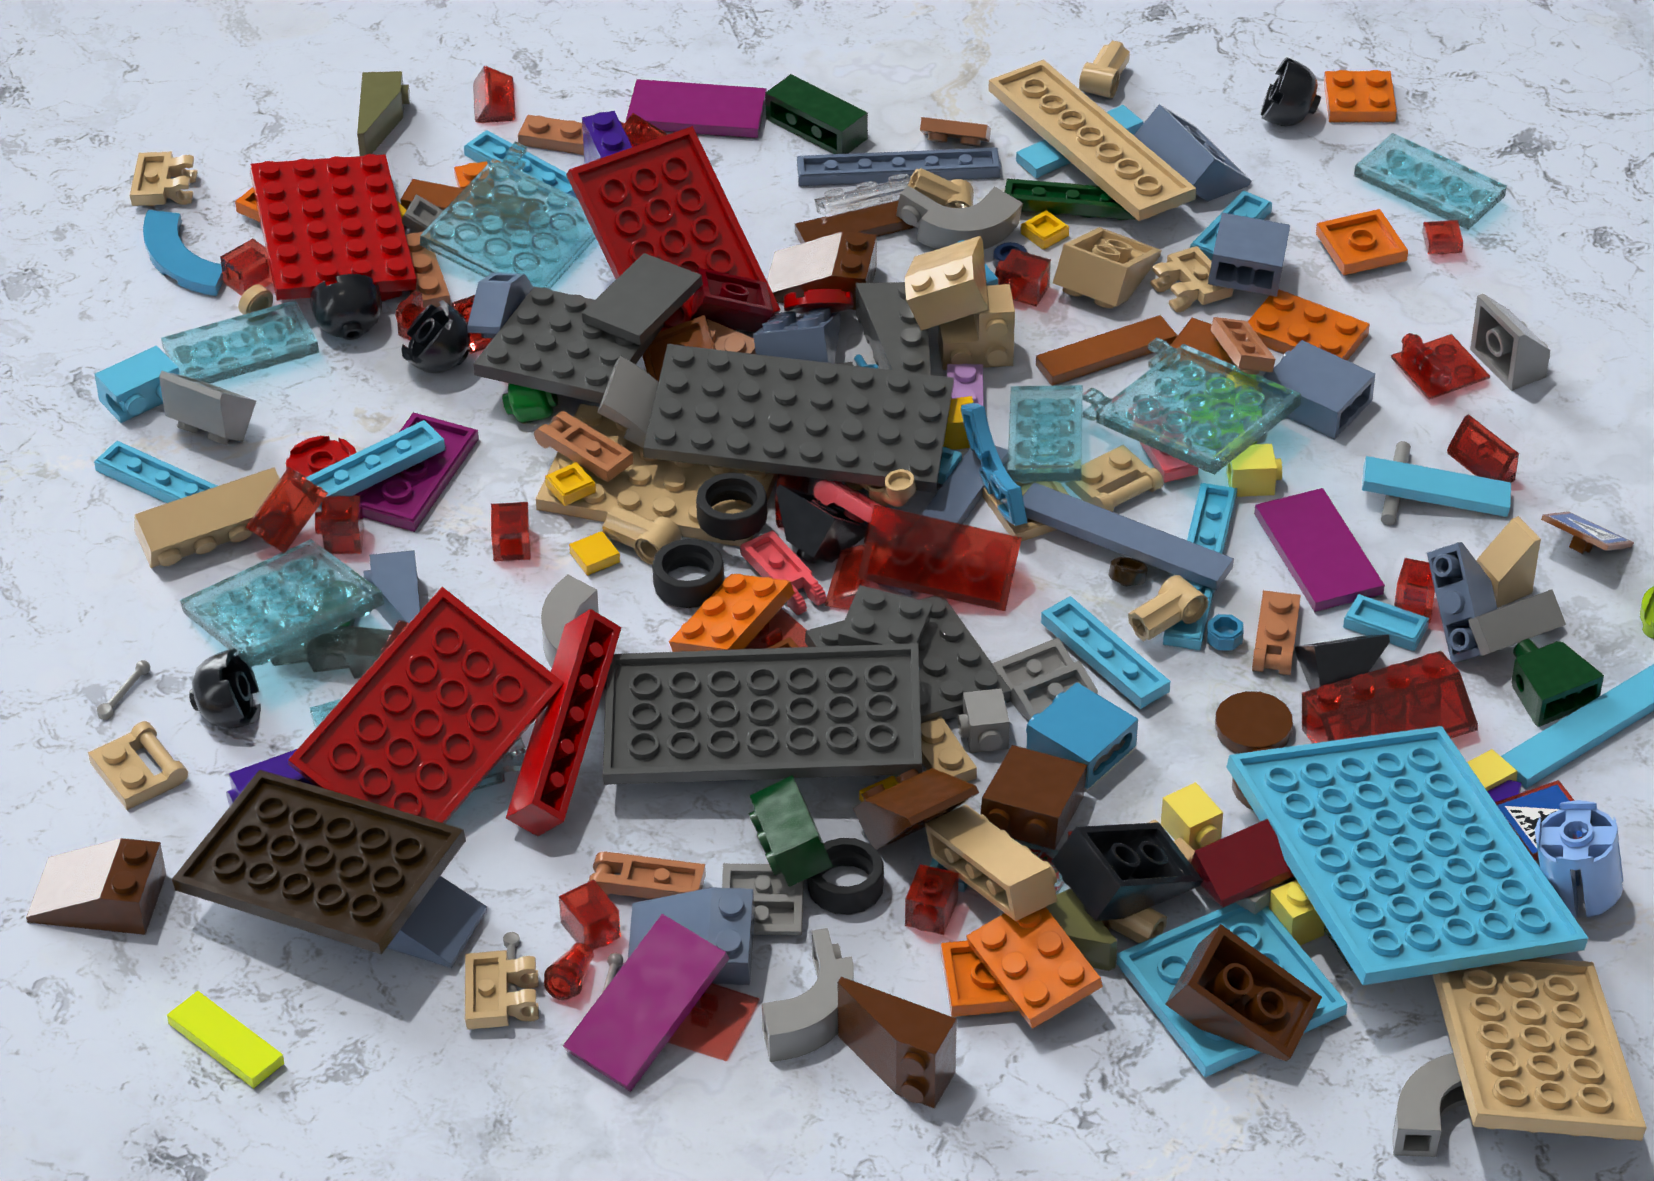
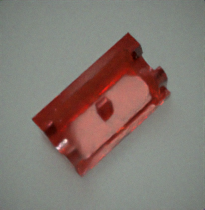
[245,467,328,554]

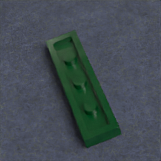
[1004,178,1137,220]

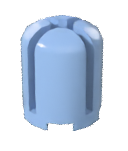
[1535,800,1623,918]

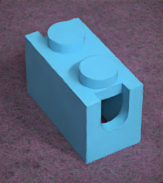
[94,345,179,423]

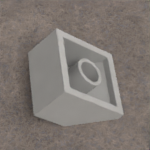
[1470,294,1550,391]
[159,371,256,445]

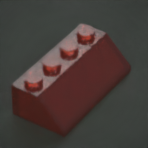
[857,505,1022,611]
[1302,651,1478,743]

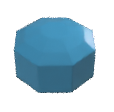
[1207,614,1244,650]

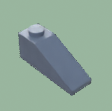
[363,550,421,635]

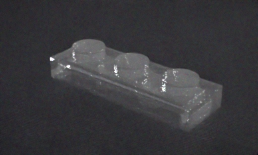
[814,174,911,217]

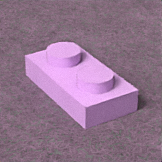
[947,364,983,406]

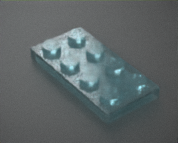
[1354,133,1507,230]
[161,300,319,384]
[1007,385,1083,483]

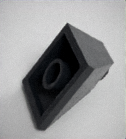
[776,484,870,564]
[1295,634,1390,699]

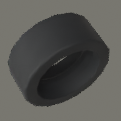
[696,473,767,541]
[652,539,724,608]
[807,838,884,915]

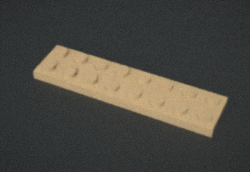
[989,60,1196,221]

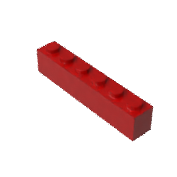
[506,609,622,837]

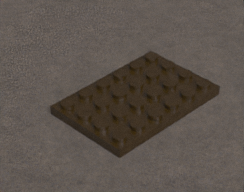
[172,770,466,955]

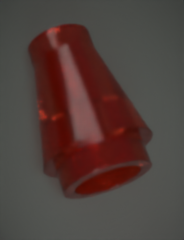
[544,942,594,1000]

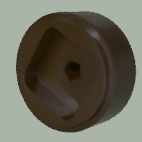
[1108,557,1148,587]

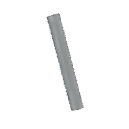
[1381,441,1411,525]

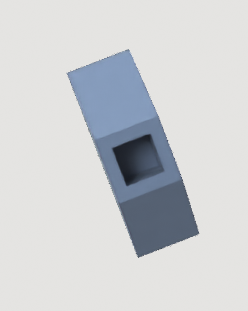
[467,273,533,338]
[1427,542,1497,663]

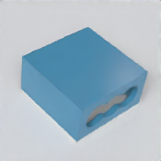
[1026,682,1138,792]

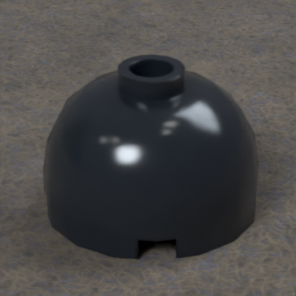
[1261,57,1321,126]
[310,274,382,340]
[401,300,470,373]
[189,648,261,729]

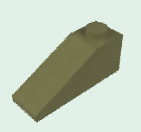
[357,71,410,156]

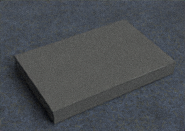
[582,253,703,345]

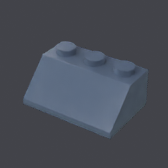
[1134,104,1252,201]

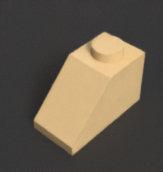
[1477,516,1541,608]

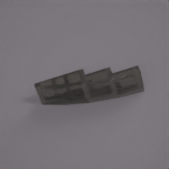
[267,626,401,679]

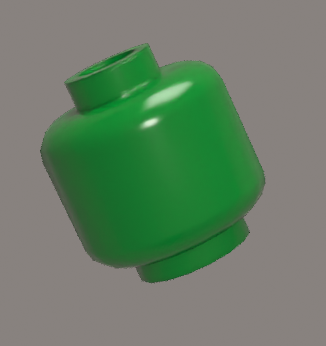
[502,383,558,424]

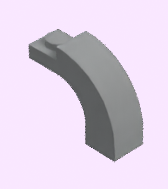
[896,185,1023,249]
[541,574,606,689]
[762,928,854,1062]
[1393,1053,1467,1157]

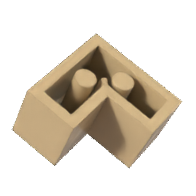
[938,284,1015,370]

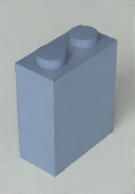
[1208,213,1290,297]
[1260,340,1375,439]

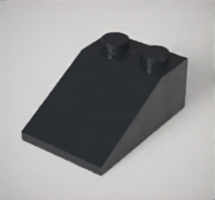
[1051,822,1203,921]

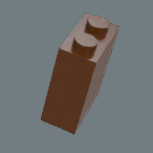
[980,745,1087,850]

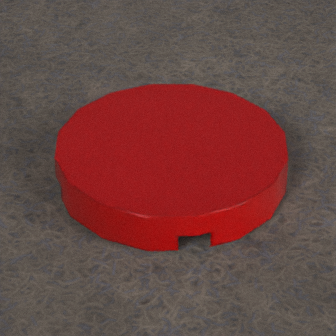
[784,289,854,314]
[286,436,357,490]

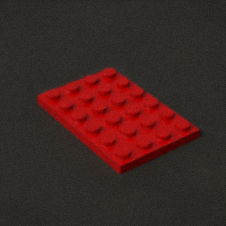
[566,126,781,331]
[250,154,416,300]
[288,587,564,824]

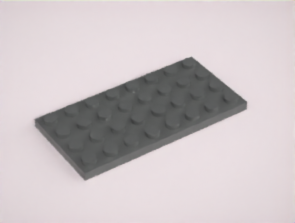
[643,344,954,493]
[603,643,922,785]

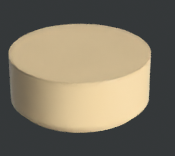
[238,284,273,321]

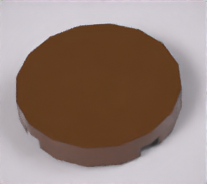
[1215,691,1293,753]

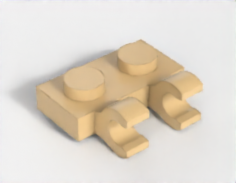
[130,151,198,206]
[1150,246,1233,312]
[465,950,539,1030]

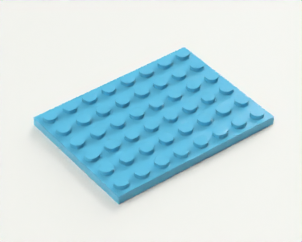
[1226,726,1588,985]

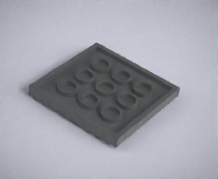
[473,287,664,404]
[805,594,1011,723]

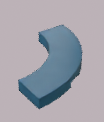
[143,210,227,296]
[961,403,1028,526]

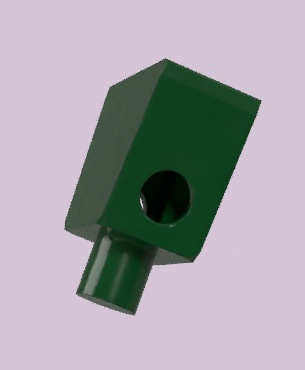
[1511,639,1604,727]

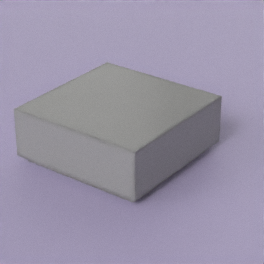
[402,194,445,238]

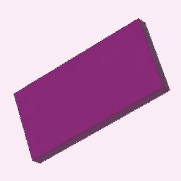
[626,79,767,138]
[348,412,479,532]
[1254,488,1385,612]
[563,914,730,1092]

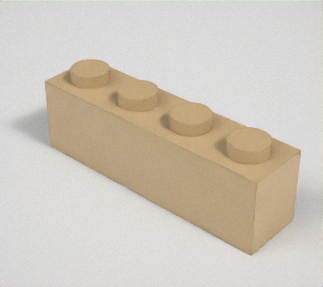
[134,467,291,568]
[925,804,1057,921]

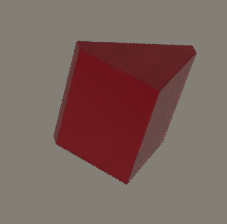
[690,268,773,333]
[1191,819,1294,908]

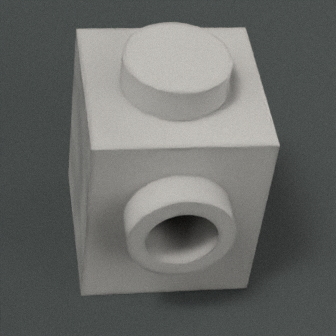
[958,688,1010,753]

